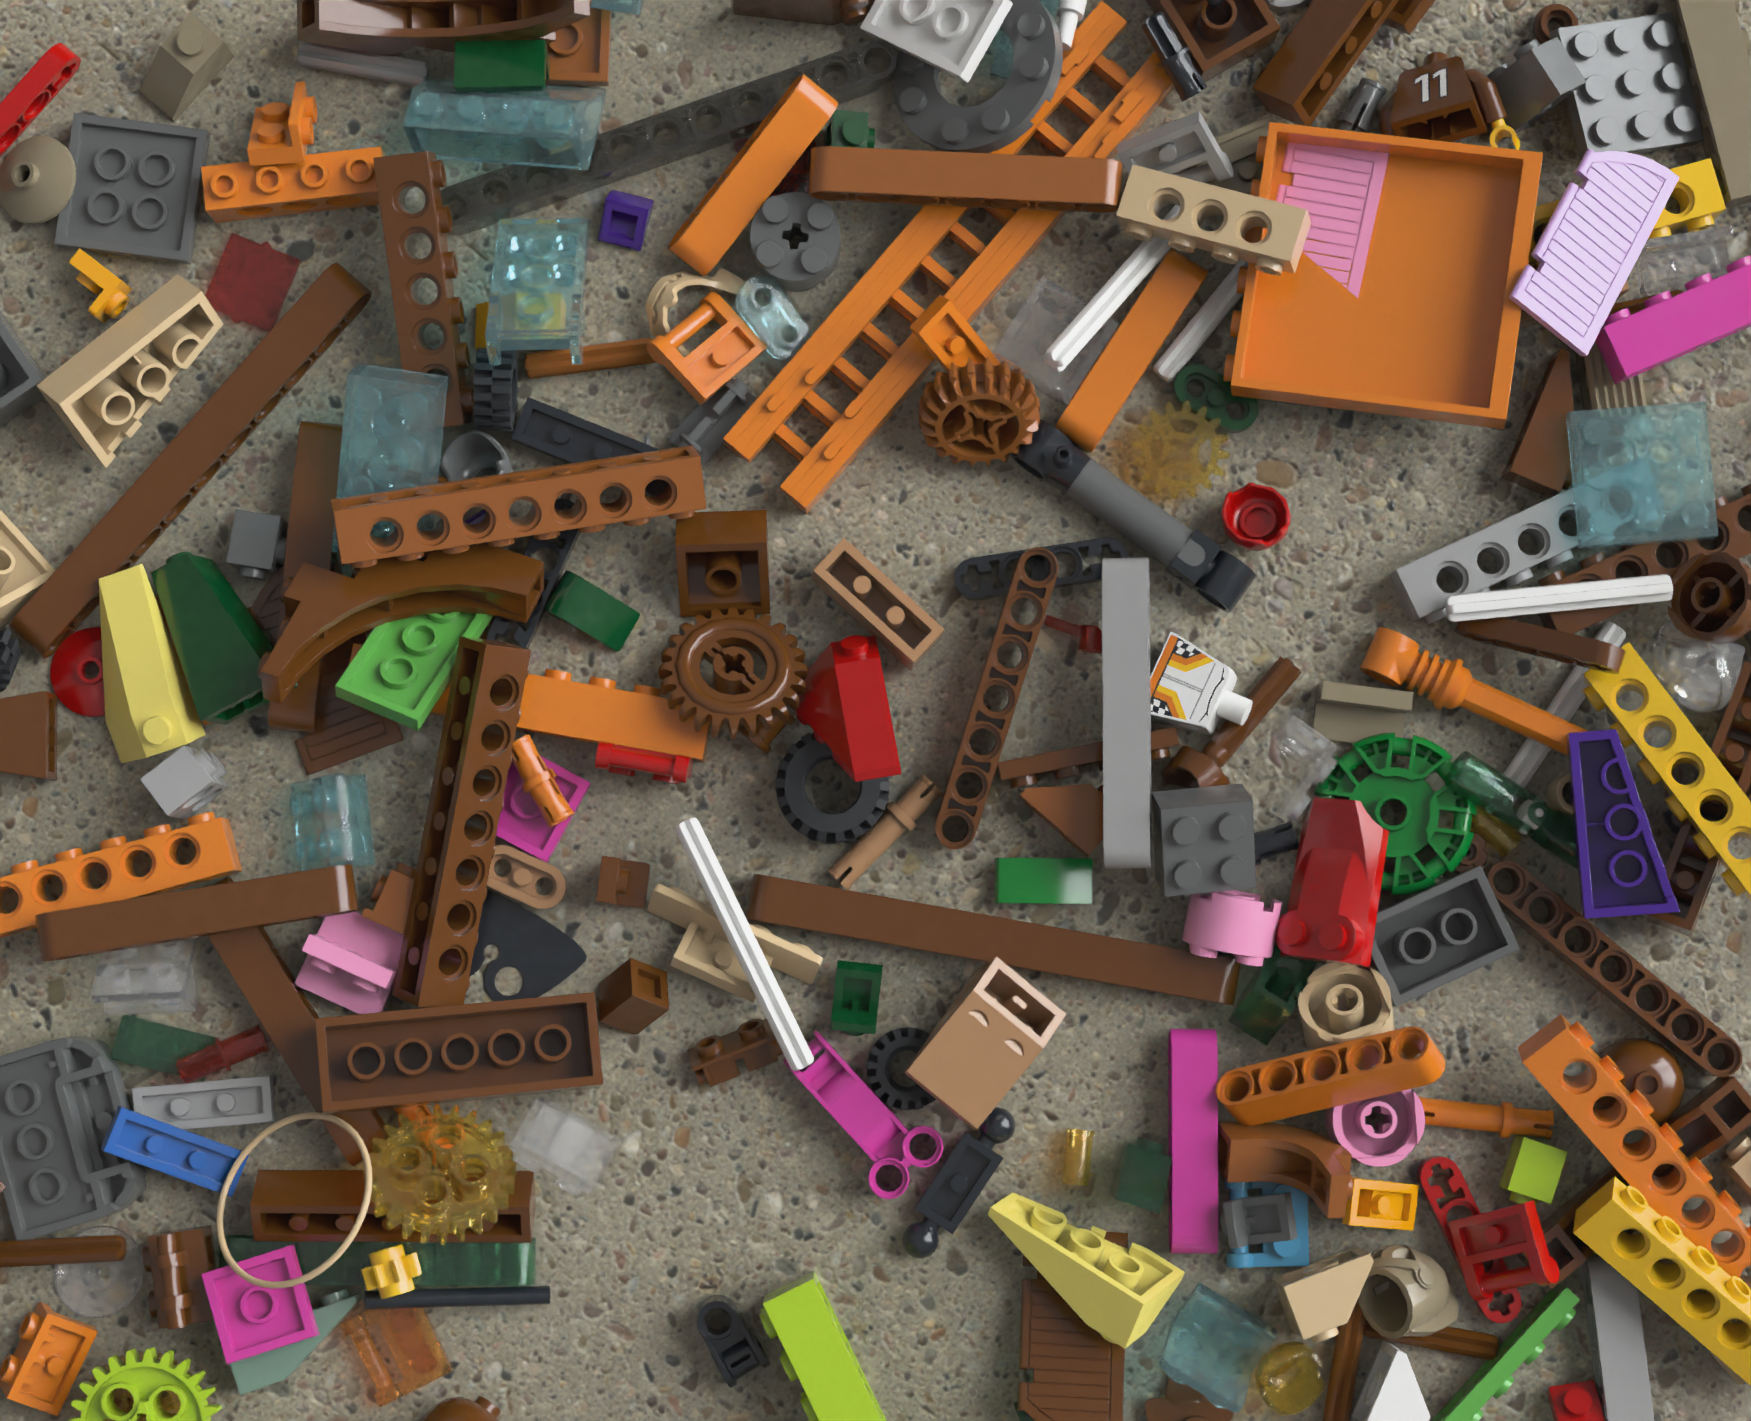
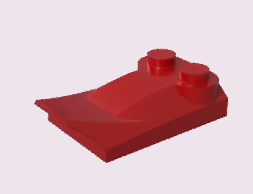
[1275,797,1389,967]

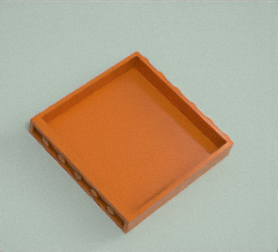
[1223,122,1543,429]

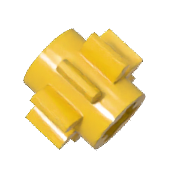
[361,1244,422,1299]

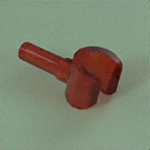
[1044,615,1102,653]

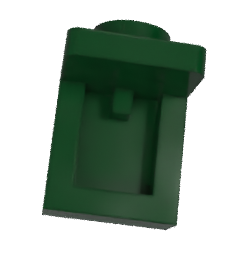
[830,960,883,1036]

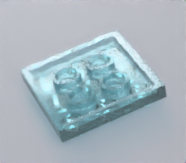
[1566,401,1718,548]

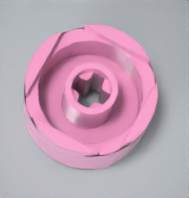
[1182,890,1282,966]
[1325,1089,1425,1166]

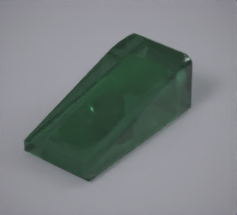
[111,1014,217,1081]

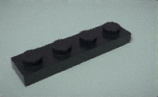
[511,397,666,497]

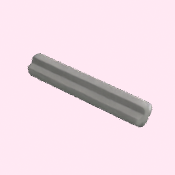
[297,41,429,88]

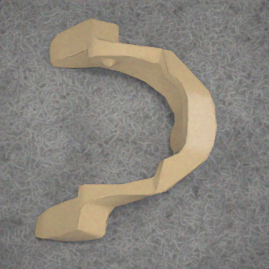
[646,268,753,358]

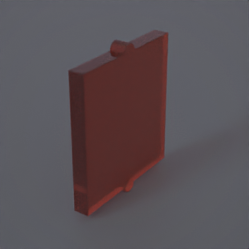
[205,233,301,332]

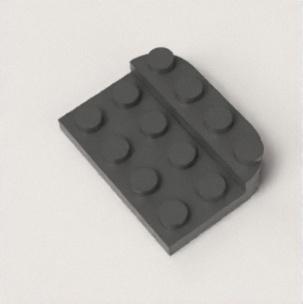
[0,1036,146,1240]

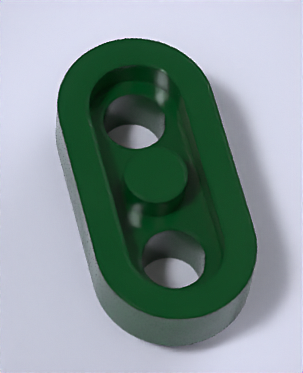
[1173,364,1259,433]

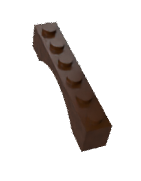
[1516,1076,1751,1289]

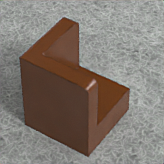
[598,958,669,1034]

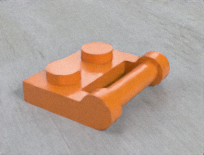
[646,291,767,405]

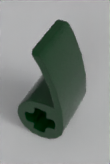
[544,570,640,652]

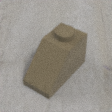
[140,13,234,121]

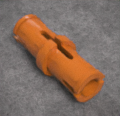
[512,735,575,828]

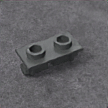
[667,378,757,468]

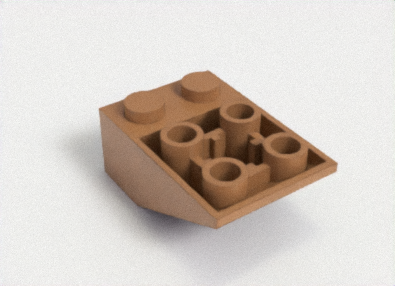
[904,956,1066,1131]

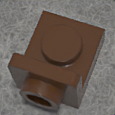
[596,856,651,908]

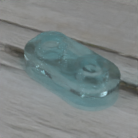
[736,276,809,360]

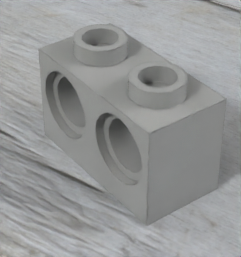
[140,745,229,820]

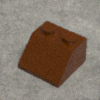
[675,510,770,617]

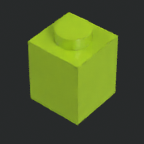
[1499,1135,1568,1206]

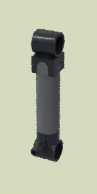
[1011,419,1256,613]

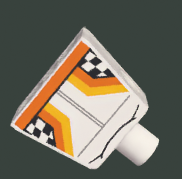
[1150,632,1253,735]

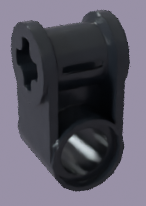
[697,1295,771,1388]

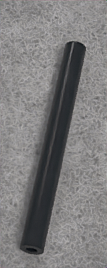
[364,1286,550,1310]

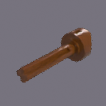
[1161,656,1301,788]

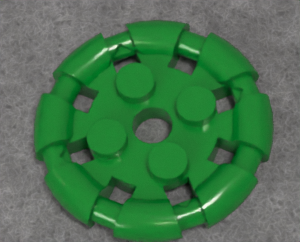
[1314,732,1477,895]

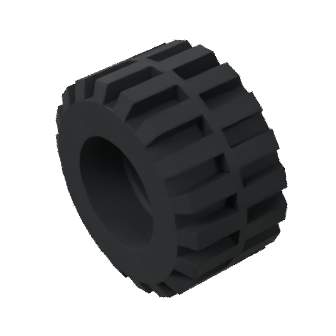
[775,732,890,844]

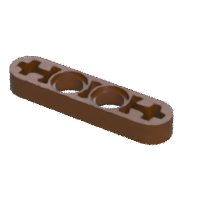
[1455,617,1626,674]

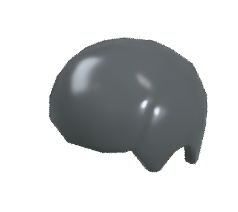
[440,430,512,482]

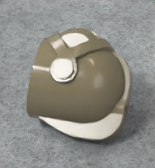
[1358,1244,1459,1340]

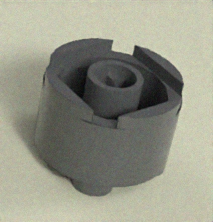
[750,192,841,292]

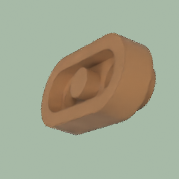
[487,845,567,909]

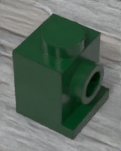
[824,110,875,148]

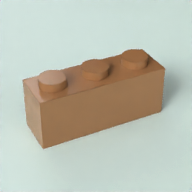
[811,538,945,671]

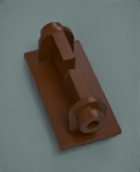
[687,1019,783,1087]

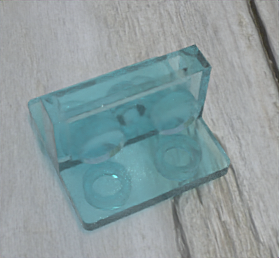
[290,773,375,871]

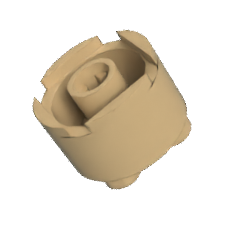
[1298,963,1395,1050]

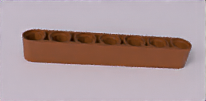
[809,146,1123,213]

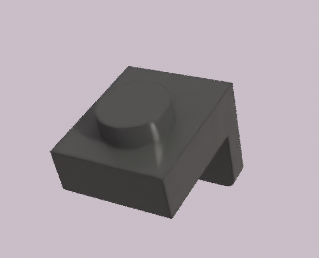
[1221,1192,1298,1249]

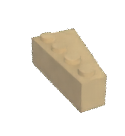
[37,274,223,468]

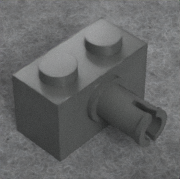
[1487,37,1586,140]

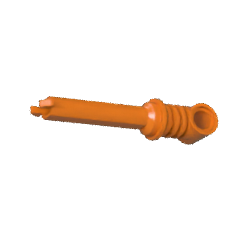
[1359,627,1588,756]

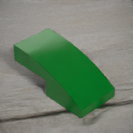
[995,858,1093,904]

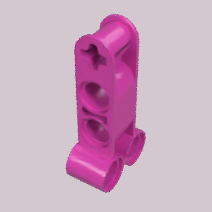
[782,1030,943,1199]

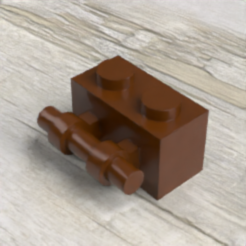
[142,1225,217,1330]

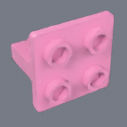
[295,911,404,1014]

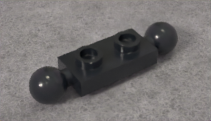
[902,1107,1015,1259]

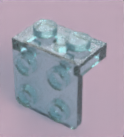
[1159,1282,1277,1413]

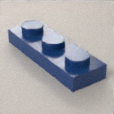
[100,1105,249,1197]

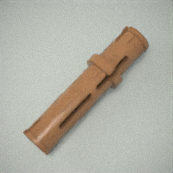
[828,774,943,890]

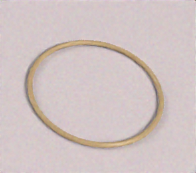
[216,1112,372,1289]

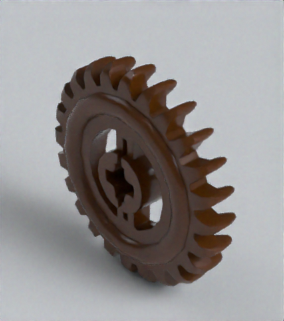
[658,607,808,740]

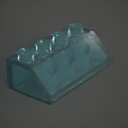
[403,77,606,170]

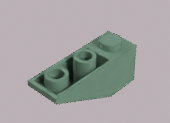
[230,1288,363,1395]

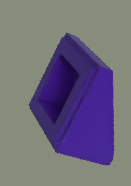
[598,190,654,251]

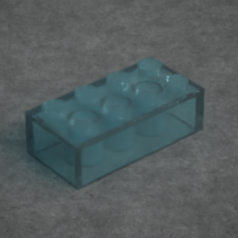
[331,364,448,561]

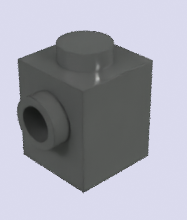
[226,509,288,580]

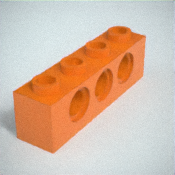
[201,146,386,223]

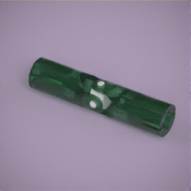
[1444,751,1578,870]

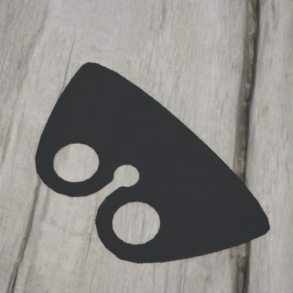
[470,890,587,1001]

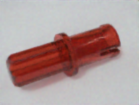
[176,1024,270,1083]

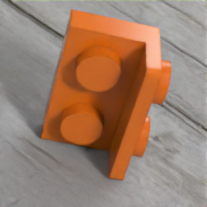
[247,81,318,166]
[0,1302,98,1416]

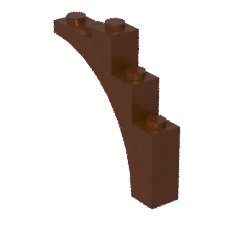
[297,0,592,56]
[258,543,544,704]

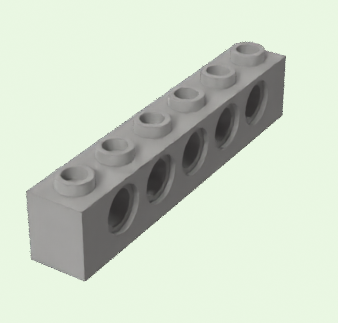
[1389,456,1664,625]

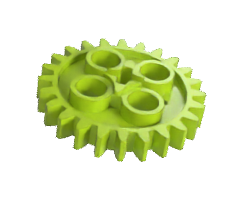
[68,1347,222,1421]

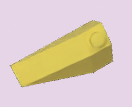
[99,564,206,763]
[988,1192,1185,1349]

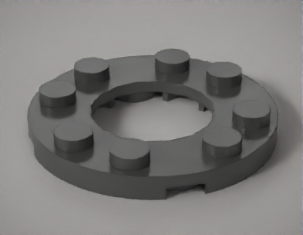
[894,0,1063,153]

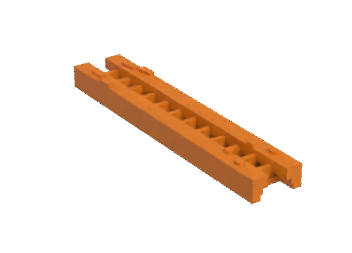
[723,0,1175,514]

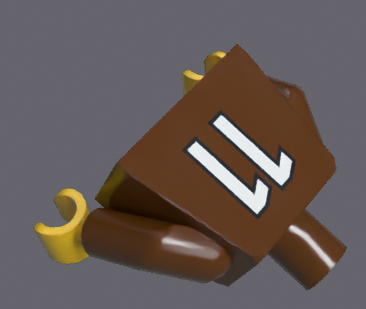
[1379,52,1520,150]

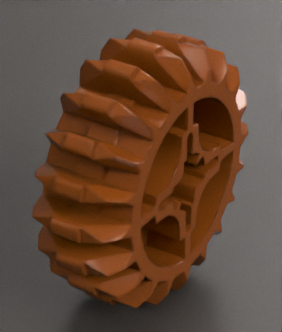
[918,357,1040,468]

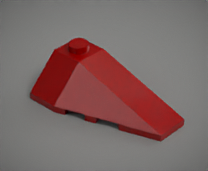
[796,635,901,782]

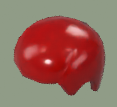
[1221,482,1291,551]

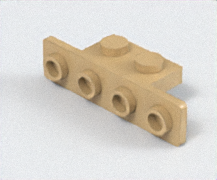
[647,884,823,1003]

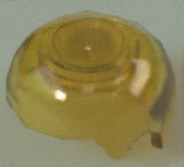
[1254,1341,1325,1416]

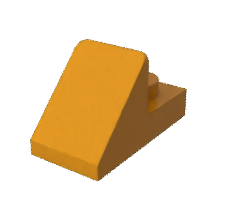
[1342,1176,1419,1231]

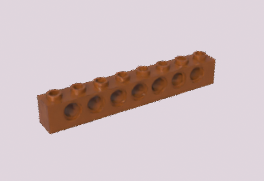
[330,445,706,568]

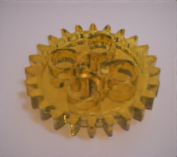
[364,1104,516,1245]

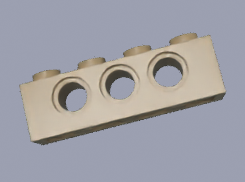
[1116,165,1311,276]

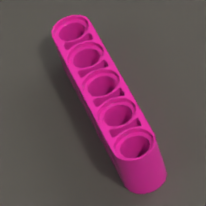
[1168,1029,1218,1254]

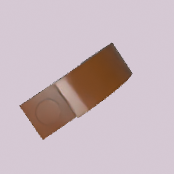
[1218,1121,1353,1219]

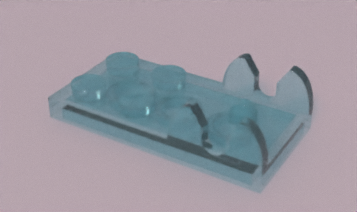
[485,218,590,366]

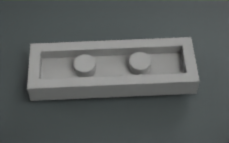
[132,1075,276,1130]

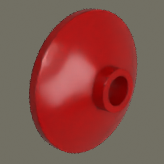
[50,627,105,717]

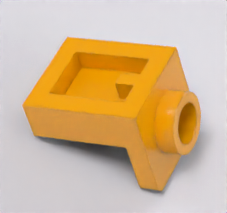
[69,248,132,323]

